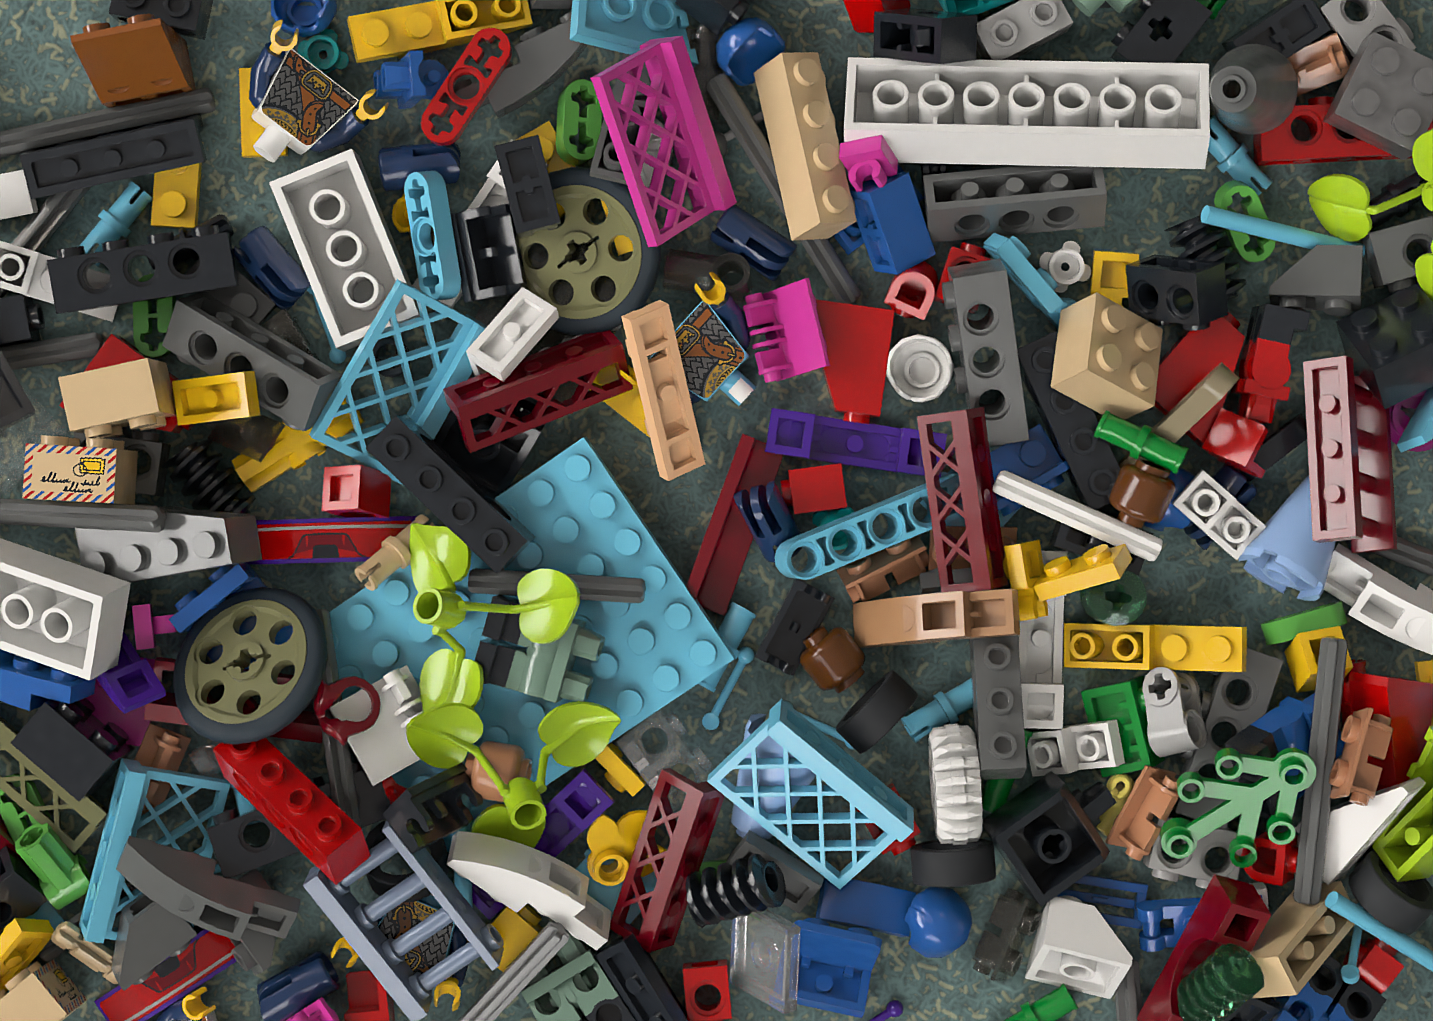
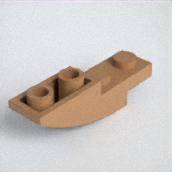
[853,589,1020,648]

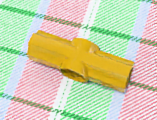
[231,399,365,493]

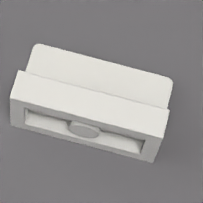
[466,287,559,382]

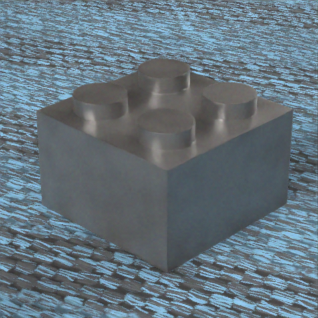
[1323,32,1433,160]

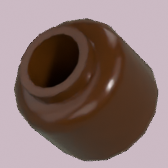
[1109,458,1176,528]
[800,625,866,693]

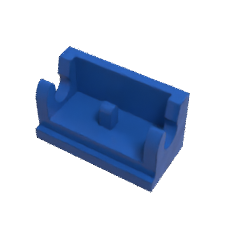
[850,172,936,275]

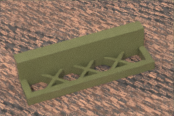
[0,716,108,853]

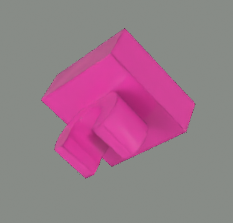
[839,135,898,192]
[132,603,177,650]

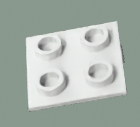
[329,665,423,786]

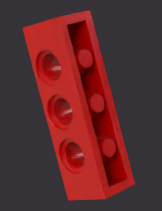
[1253,96,1433,166]
[213,738,371,885]

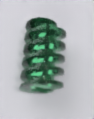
[1080,570,1147,626]
[1177,943,1264,1021]

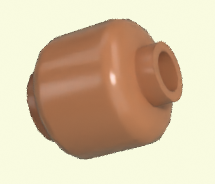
[465,741,532,802]

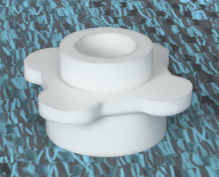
[1039,241,1091,293]

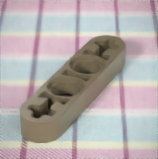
[1118,362,1239,469]

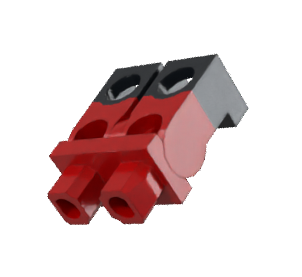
[1231,303,1311,424]

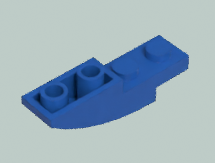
[0,649,96,711]

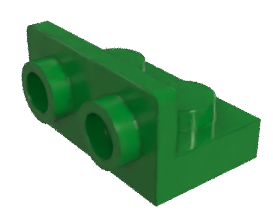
[1081,675,1165,777]

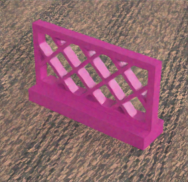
[591,36,737,247]

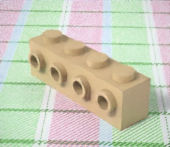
[754,52,857,241]

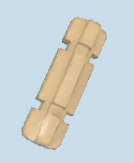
[51,921,118,984]

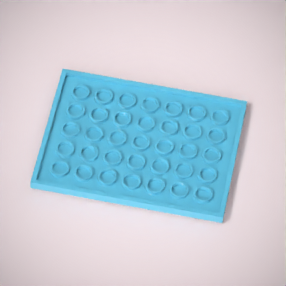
[329,437,736,852]

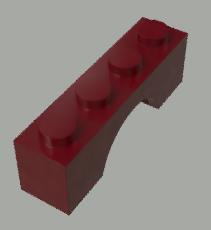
[1136,874,1271,1021]

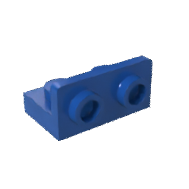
[990,424,1070,517]

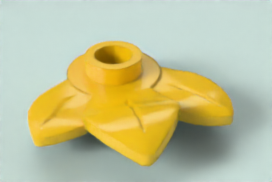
[586,810,667,886]

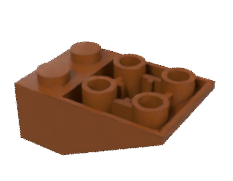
[70,14,196,108]

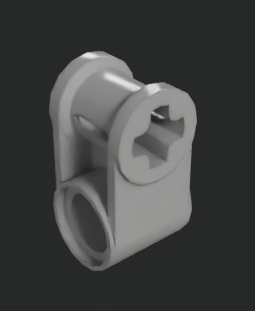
[1142,667,1207,757]

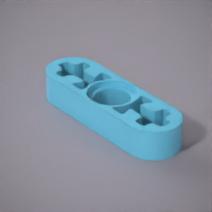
[404,171,461,300]

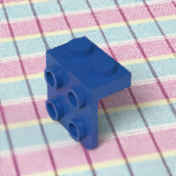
[168,563,293,669]
[775,918,882,1018]

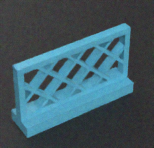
[309,279,486,485]
[707,699,914,889]
[79,758,230,944]

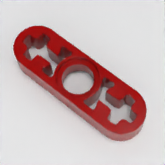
[421,28,512,146]

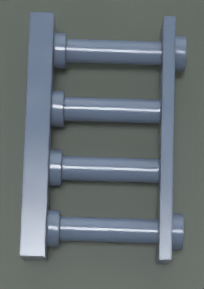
[303,820,504,1021]

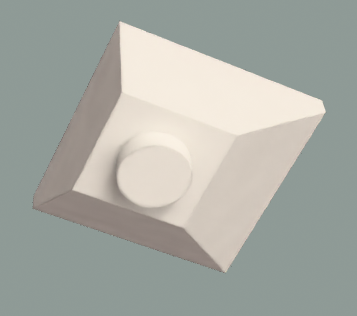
[1025,896,1133,999]

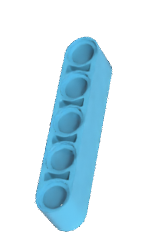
[775,473,963,580]

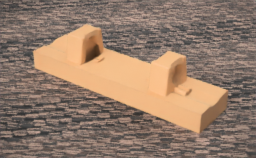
[621,300,705,481]

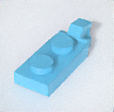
[983,233,1076,329]

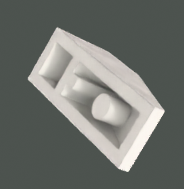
[1295,777,1426,885]

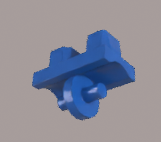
[373,50,449,109]

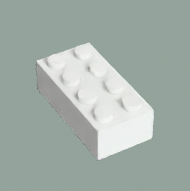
[269,149,420,351]
[0,538,131,680]

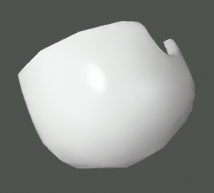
[886,334,954,403]

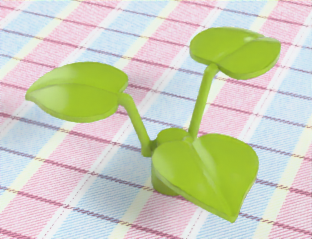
[1307,129,1433,301]
[409,523,580,712]
[406,701,621,848]

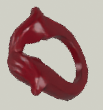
[314,676,381,746]

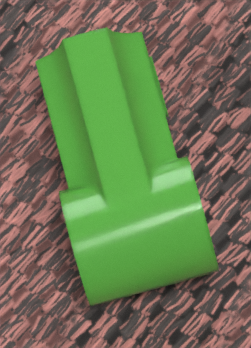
[15,823,91,910]

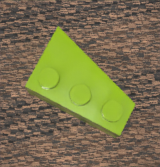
[1372,726,1433,882]

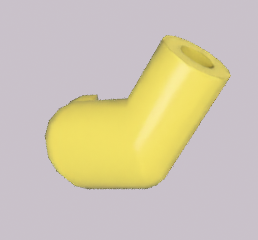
[1096,773,1134,837]

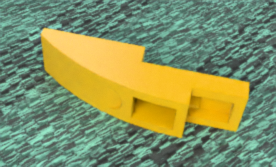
[347,0,533,63]
[1064,623,1247,672]

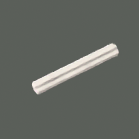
[993,470,1163,561]

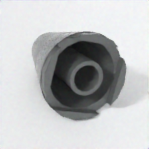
[1209,44,1298,134]

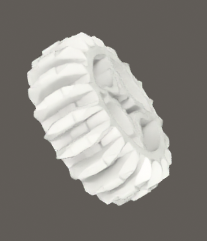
[928,724,983,845]

